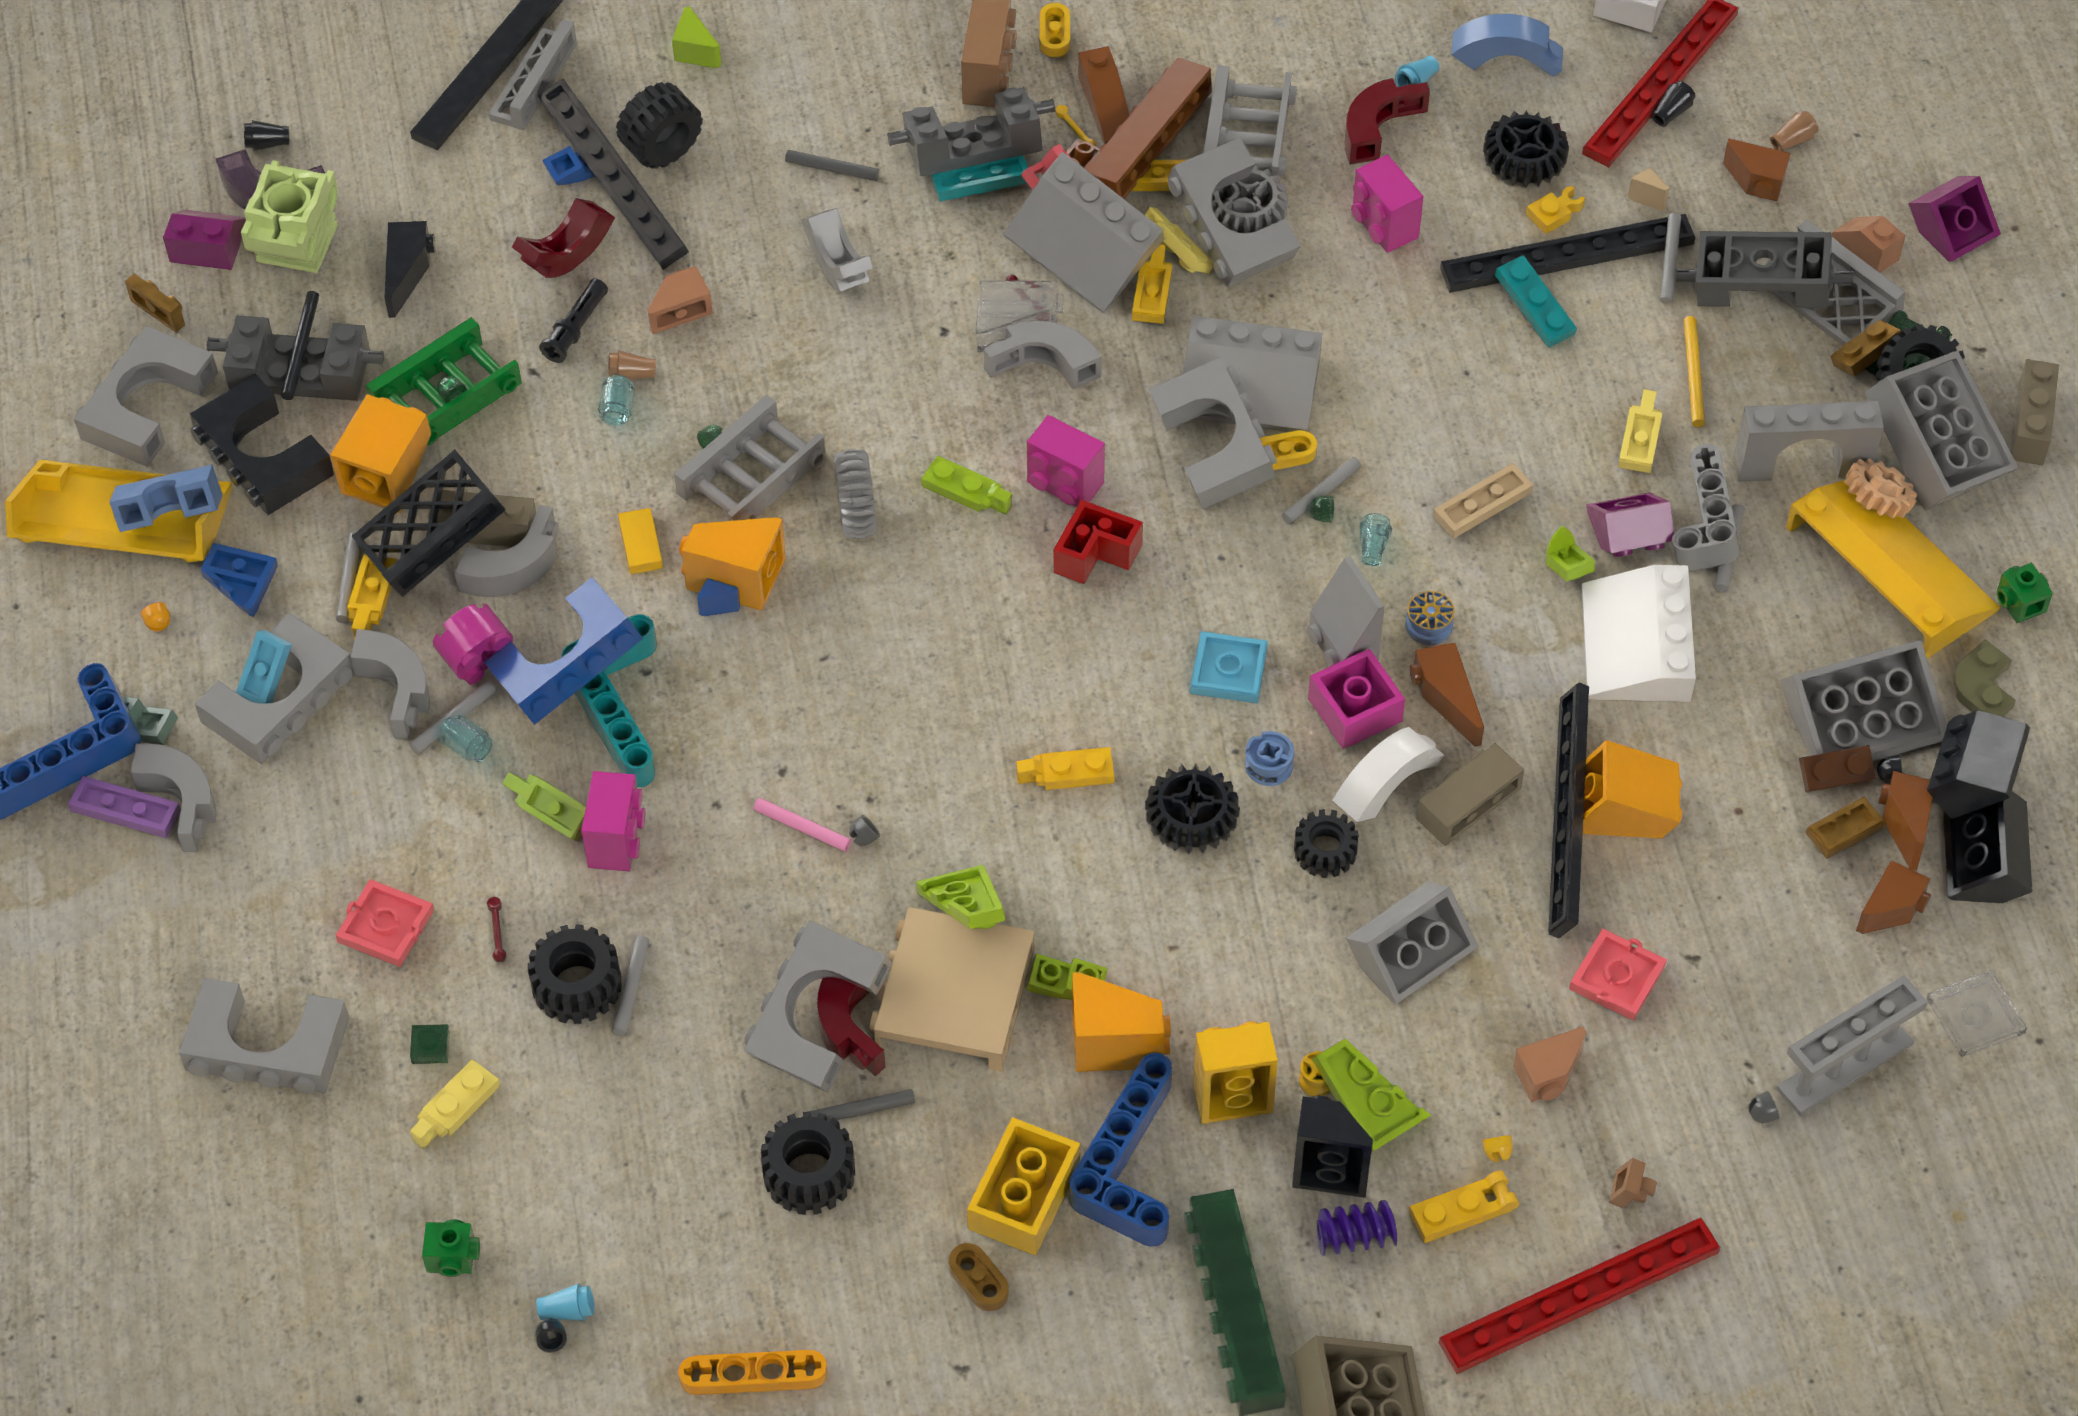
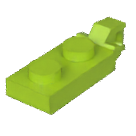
[921,455,1013,515]
[502,772,586,842]

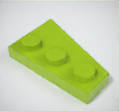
[915,864,1006,929]
[1311,1038,1431,1152]

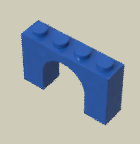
[484,577,643,725]

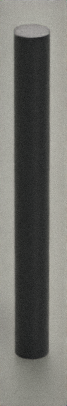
[281,291,320,400]

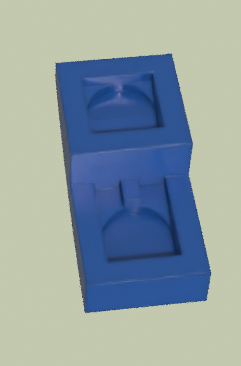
[542,146,595,185]

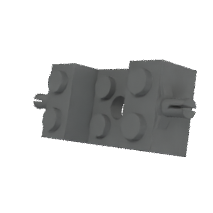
[887,87,1056,177]
[1676,231,1854,308]
[206,315,384,401]

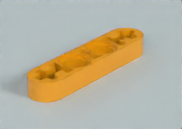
[678,1350,828,1395]

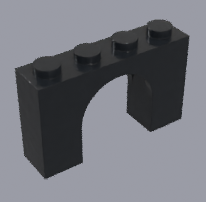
[189,374,334,515]

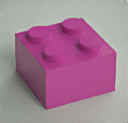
[1351,154,1424,253]
[1026,415,1105,507]
[1308,648,1405,749]
[582,771,646,872]

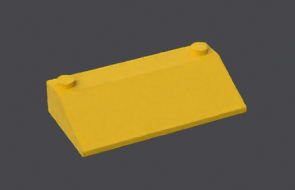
[5,460,232,562]
[1786,480,2000,659]

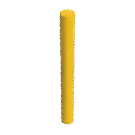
[1683,316,1705,427]

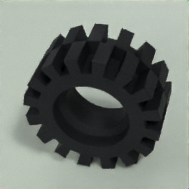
[1294,809,1359,878]

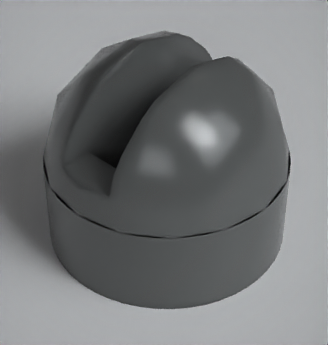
[849,815,880,846]
[1749,1091,1779,1124]

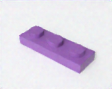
[68,776,181,838]

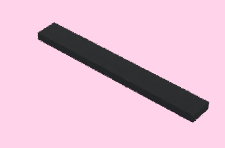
[410,0,563,150]
[537,78,689,270]
[1440,214,1696,293]
[1548,682,1589,938]

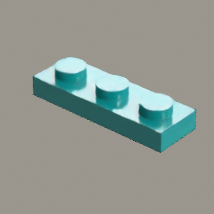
[931,155,1029,202]
[1495,255,1577,348]

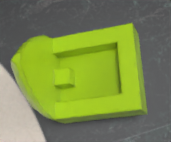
[1546,526,1595,582]

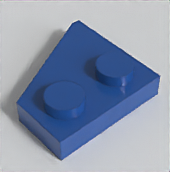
[201,543,278,617]

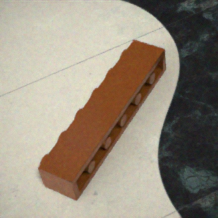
[1084,57,1212,200]

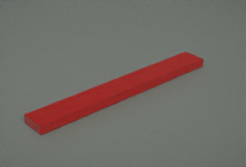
[1582,0,1739,168]
[1439,1217,1720,1374]

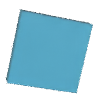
[1190,631,1268,703]

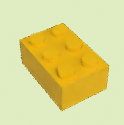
[1193,1021,1278,1124]
[967,1117,1080,1256]

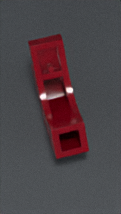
[1344,78,1430,165]
[511,198,615,278]
[817,977,886,1076]

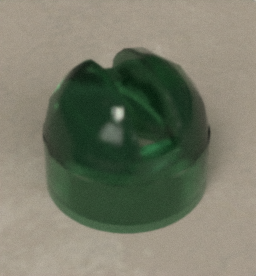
[437,376,467,404]
[697,425,723,449]
[1309,495,1334,522]

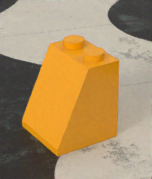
[330,394,431,513]
[679,517,786,611]
[1583,740,1682,839]
[1072,972,1171,1072]

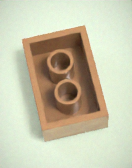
[961,0,1017,107]

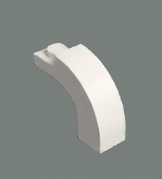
[1332,727,1444,822]

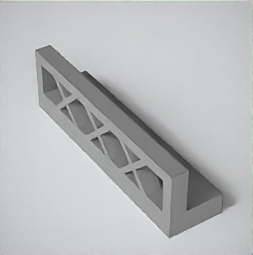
[489,19,577,130]

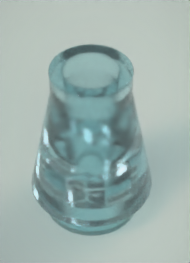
[1359,513,1393,566]

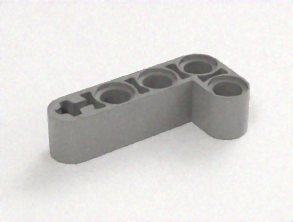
[1672,444,1740,571]

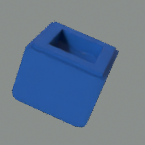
[697,578,740,616]

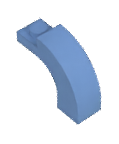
[1451,14,1563,77]

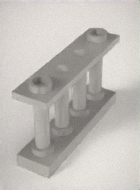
[1203,65,1297,176]
[674,395,826,521]
[1777,975,1928,1116]

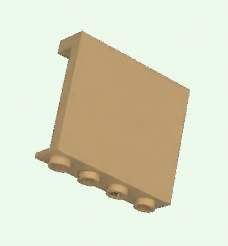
[869,907,1034,1072]

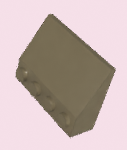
[1292,1335,1425,1416]

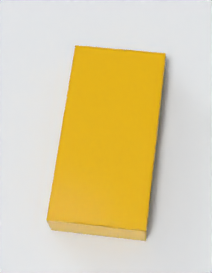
[618,507,663,574]

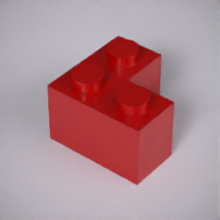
[1053,499,1143,584]

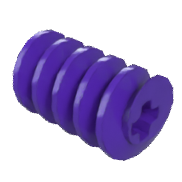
[1316,1200,1398,1256]

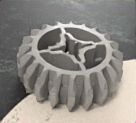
[1211,165,1288,233]
[834,449,876,539]

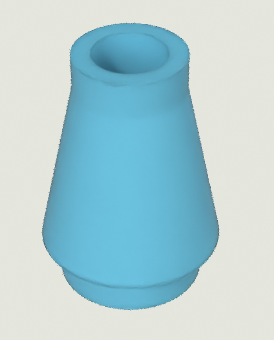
[1395,56,1439,87]
[536,1283,595,1321]

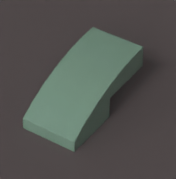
[123,697,178,745]

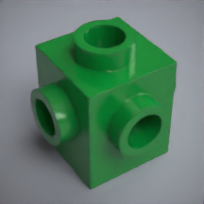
[1996,562,2053,623]
[422,1219,480,1277]

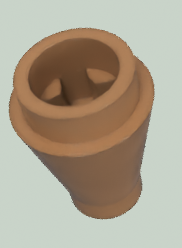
[1770,111,1819,151]
[608,350,656,383]

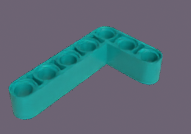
[561,614,657,787]

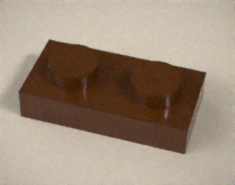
[1799,745,1876,792]

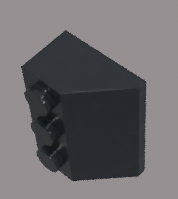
[1927,710,2030,819]
[1943,791,2032,903]
[1292,1096,1373,1198]

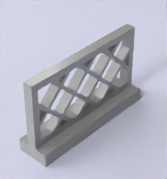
[1764,219,1905,346]

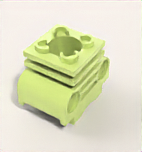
[241,160,338,273]

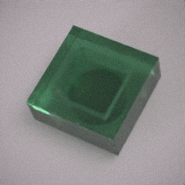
[410,1024,450,1064]

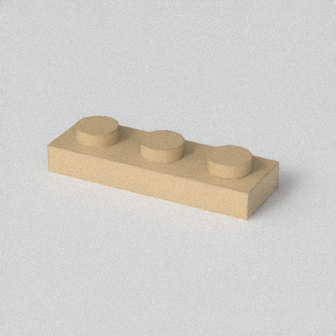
[1433,463,1534,539]

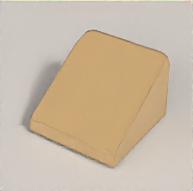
[1628,168,1669,211]

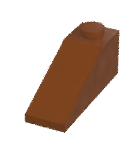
[1078,46,1130,144]
[1410,643,1484,747]
[1878,771,1932,871]

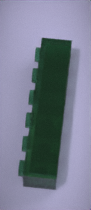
[1184,1189,1286,1416]

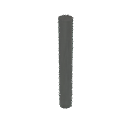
[785,150,879,181]
[807,1089,915,1122]

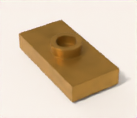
[1806,796,1885,859]

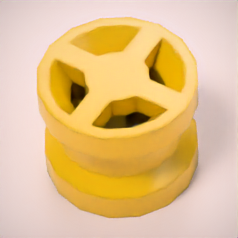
[1299,1051,1331,1096]

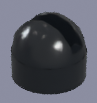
[1877,755,1903,784]
[535,1318,567,1353]

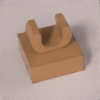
[1609,1158,1657,1208]

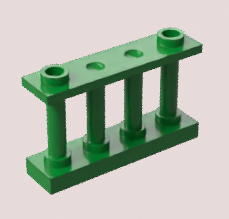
[365,317,522,446]

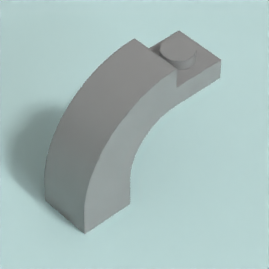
[801,208,873,292]
[984,321,1101,389]
[455,505,559,597]
[350,629,430,740]
[131,744,217,852]

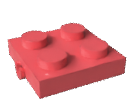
[335,879,434,967]
[1569,928,1667,1021]

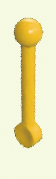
[1056,105,1096,146]

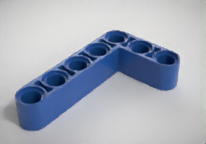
[0,663,142,820]
[1069,1053,1172,1247]

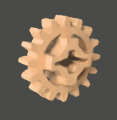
[1844,458,1917,519]

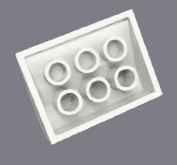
[1581,565,1696,702]

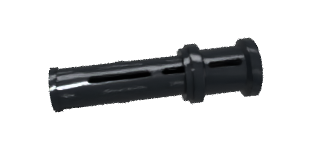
[539,278,608,363]

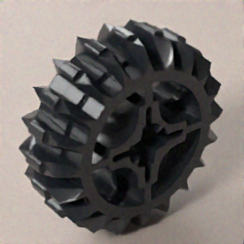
[1483,109,1569,188]
[1145,763,1240,854]

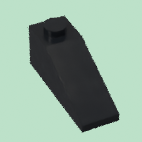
[384,221,436,318]

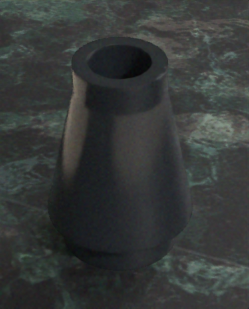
[1651,81,1696,127]
[244,120,290,151]

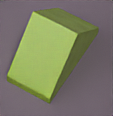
[672,6,722,68]

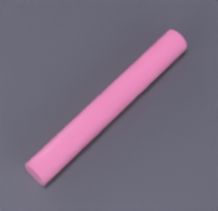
[753,798,852,852]

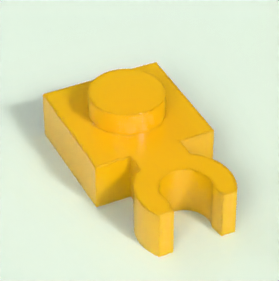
[1526,186,1585,234]

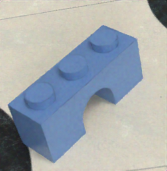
[109,464,223,532]

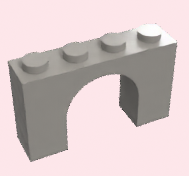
[1168,137,1300,287]
[74,326,218,467]
[1149,357,1277,509]
[1734,401,1884,482]
[195,613,354,764]
[744,920,893,1093]
[179,978,349,1094]

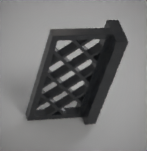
[352,449,506,597]

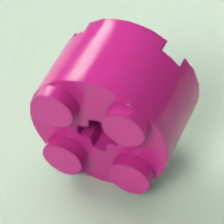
[433,603,513,685]

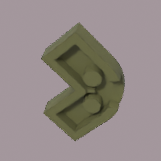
[1954,639,2016,717]

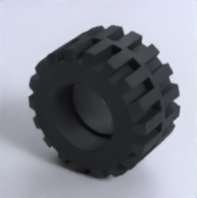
[616,82,703,169]
[1876,324,1966,381]
[527,924,622,1024]
[761,1112,855,1215]

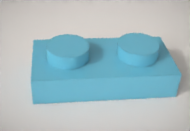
[236,630,292,704]

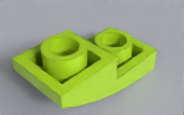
[1026,953,1108,1000]

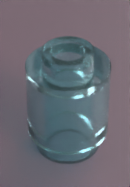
[598,375,635,426]
[440,714,493,762]

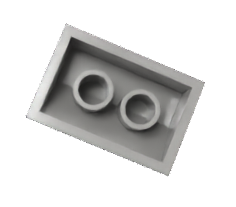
[1346,882,1479,1004]

